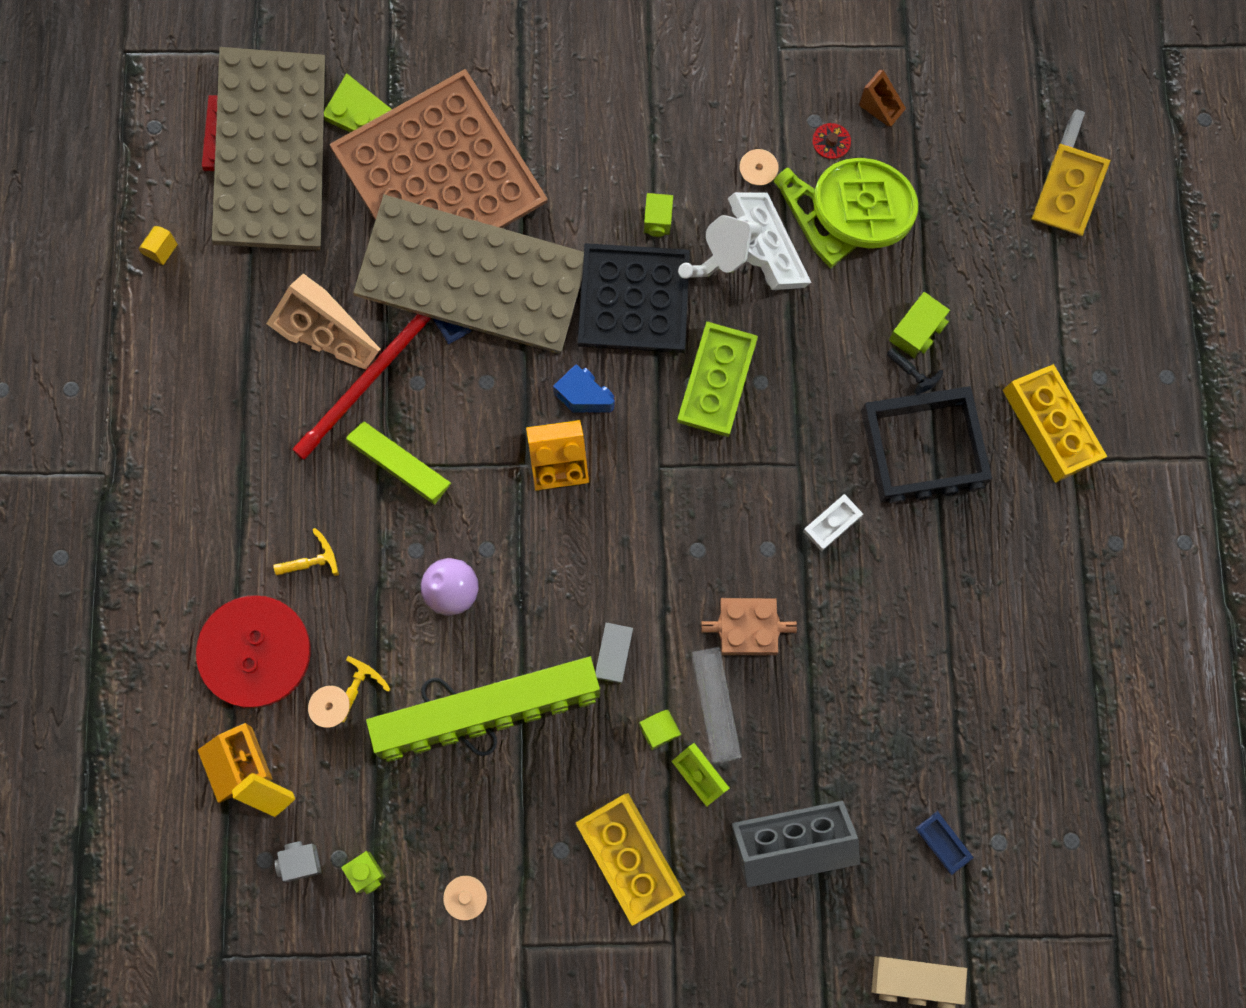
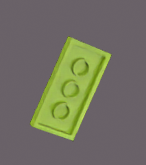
[677,322,758,437]

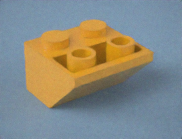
[526,420,589,491]
[198,723,273,803]

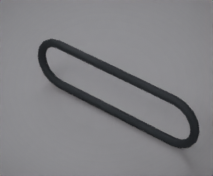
[421,678,497,756]

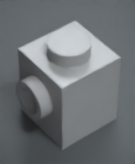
[274,841,322,882]

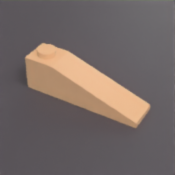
[266,274,380,370]

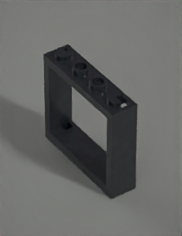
[861,386,992,505]

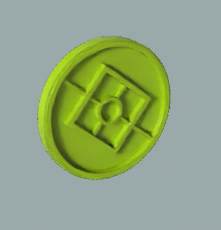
[813,158,918,248]

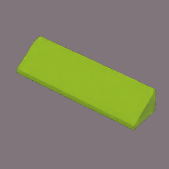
[346,422,451,505]

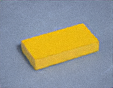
[232,773,295,817]

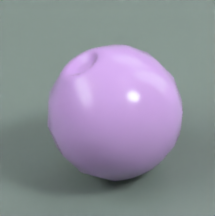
[421,558,479,616]

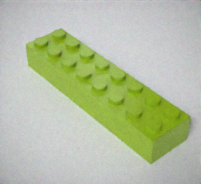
[366,656,600,762]

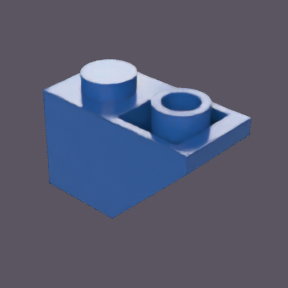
[553,364,615,412]

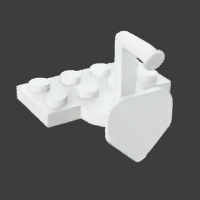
[678,192,811,290]

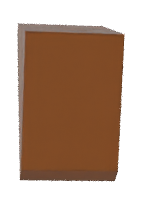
[859,70,906,127]

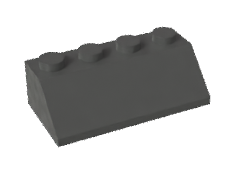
[732,801,860,888]

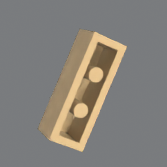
[871,956,967,1008]

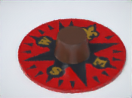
[812,123,851,159]

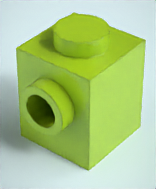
[644,193,673,237]
[341,851,385,895]

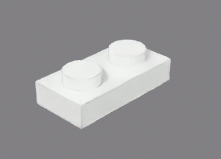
[803,494,863,551]

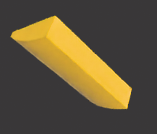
[1003,364,1107,483]
[576,793,685,926]

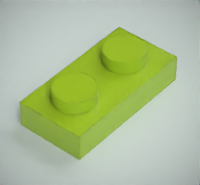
[672,743,730,807]

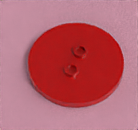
[196,596,311,708]

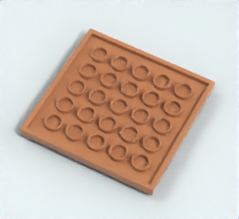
[330,69,548,228]

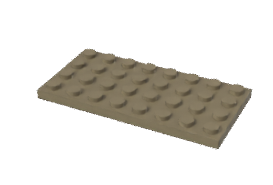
[212,47,325,250]
[353,194,584,354]

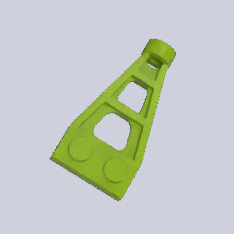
[774,168,857,269]

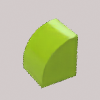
[639,710,681,750]

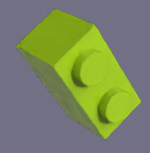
[889,292,950,359]

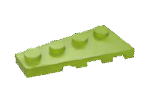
[324,73,392,133]

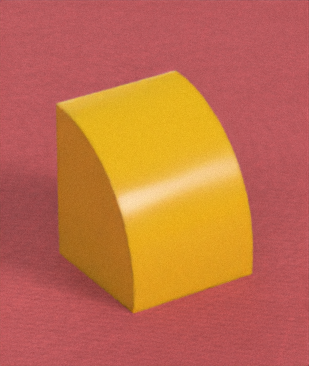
[139,226,178,265]

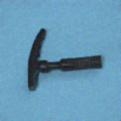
[887,348,943,395]

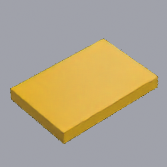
[1031,144,1111,236]

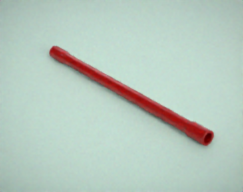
[292,314,431,460]

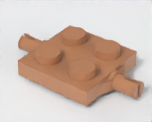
[701,598,797,655]

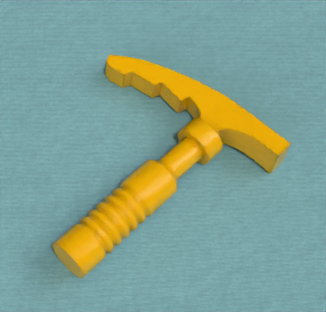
[274,528,339,576]
[342,656,390,723]

